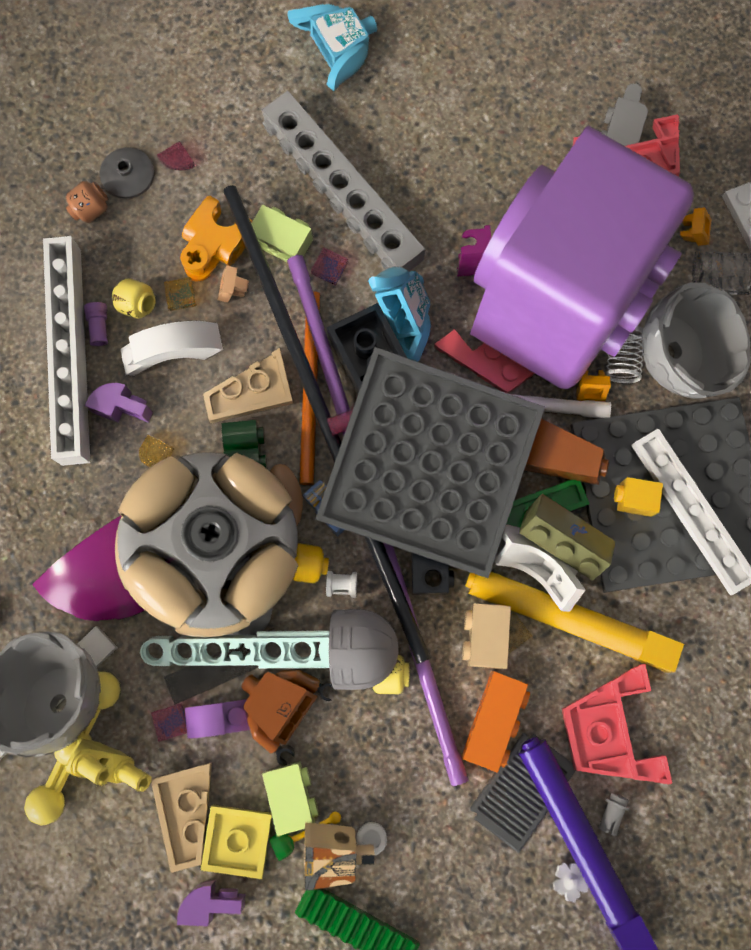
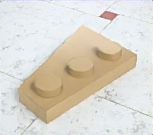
[151,762,212,873]

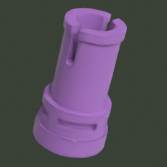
[84,302,108,346]

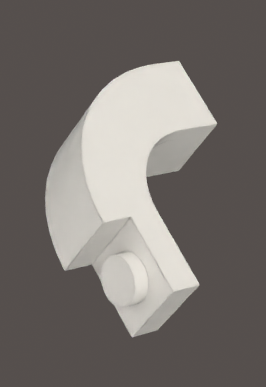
[121,321,223,376]
[494,525,585,612]

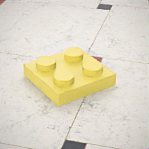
[201,805,272,879]

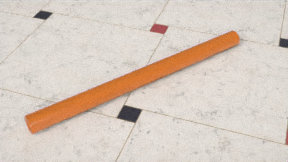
[299,291,320,485]

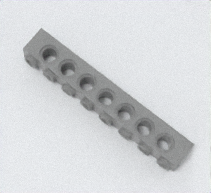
[262,91,425,271]

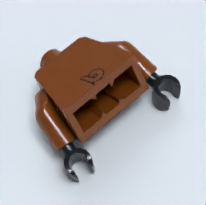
[242,670,333,766]

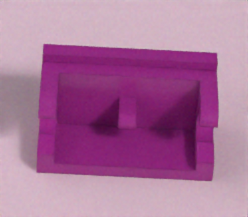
[457,225,492,277]

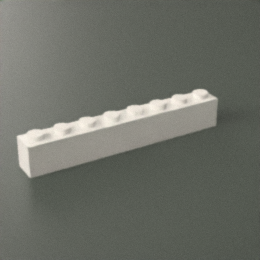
[43,236,90,466]

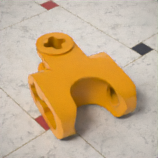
[180,196,253,281]

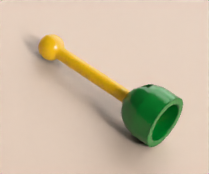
[269,811,341,861]

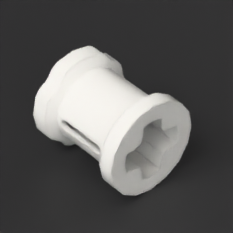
[326,571,357,598]

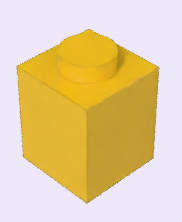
[614,477,663,517]

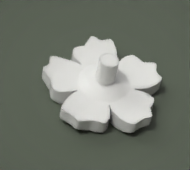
[552,863,588,903]

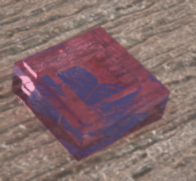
[311,247,348,286]
[151,703,187,742]

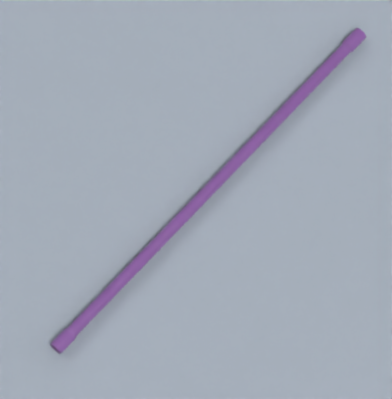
[287,255,469,786]

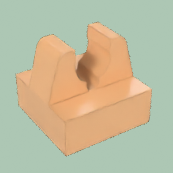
[217,265,249,303]

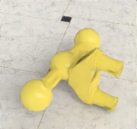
[24,671,151,826]

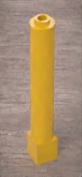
[465,571,684,673]

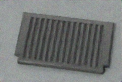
[470,733,576,853]

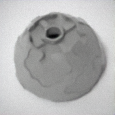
[642,282,751,399]
[0,632,101,757]

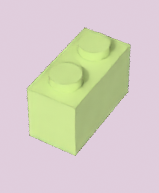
[251,205,313,262]
[262,761,319,836]

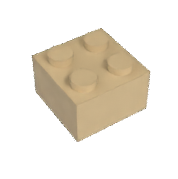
[462,603,511,669]

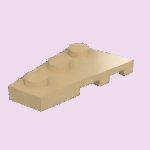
[203,348,293,423]

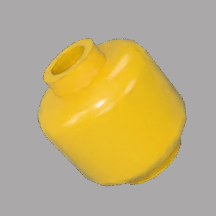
[293,543,329,584]

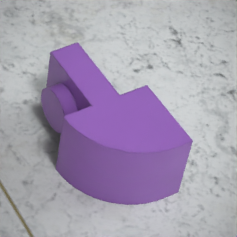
[85,383,153,423]
[185,699,250,739]
[177,880,246,926]

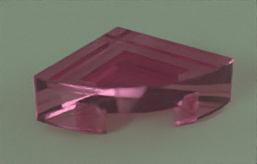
[157,141,195,171]

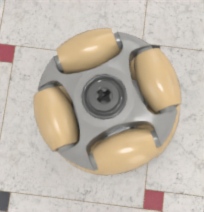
[115,452,298,637]

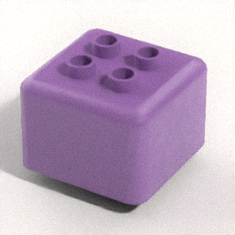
[470,125,694,389]

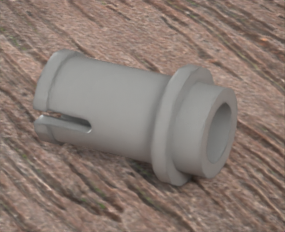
[598,793,630,836]

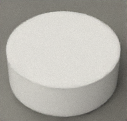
[356,822,387,855]

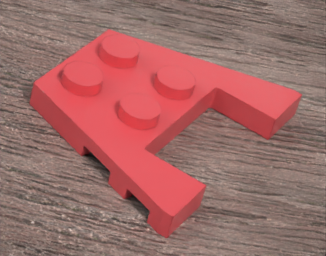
[573,114,680,177]
[434,329,535,394]
[561,664,673,784]

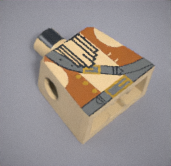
[304,823,374,890]

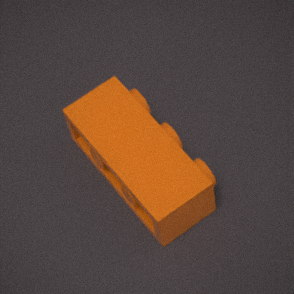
[461,671,530,773]

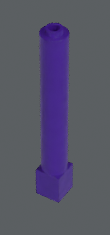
[519,737,658,950]

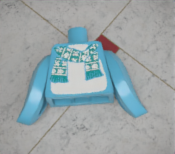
[288,4,377,91]
[368,267,431,362]

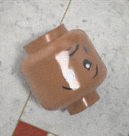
[66,181,109,223]

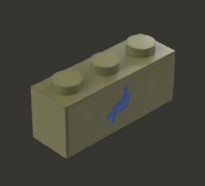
[519,494,616,581]

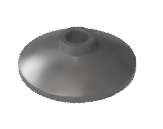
[100,147,154,199]

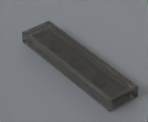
[164,628,281,705]

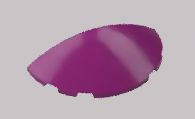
[32,515,170,621]

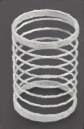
[606,326,643,383]

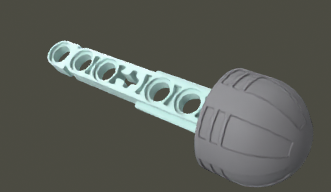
[140,609,399,690]

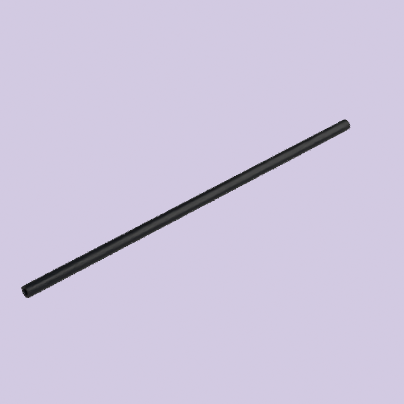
[223,185,431,664]

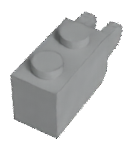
[601,83,648,146]

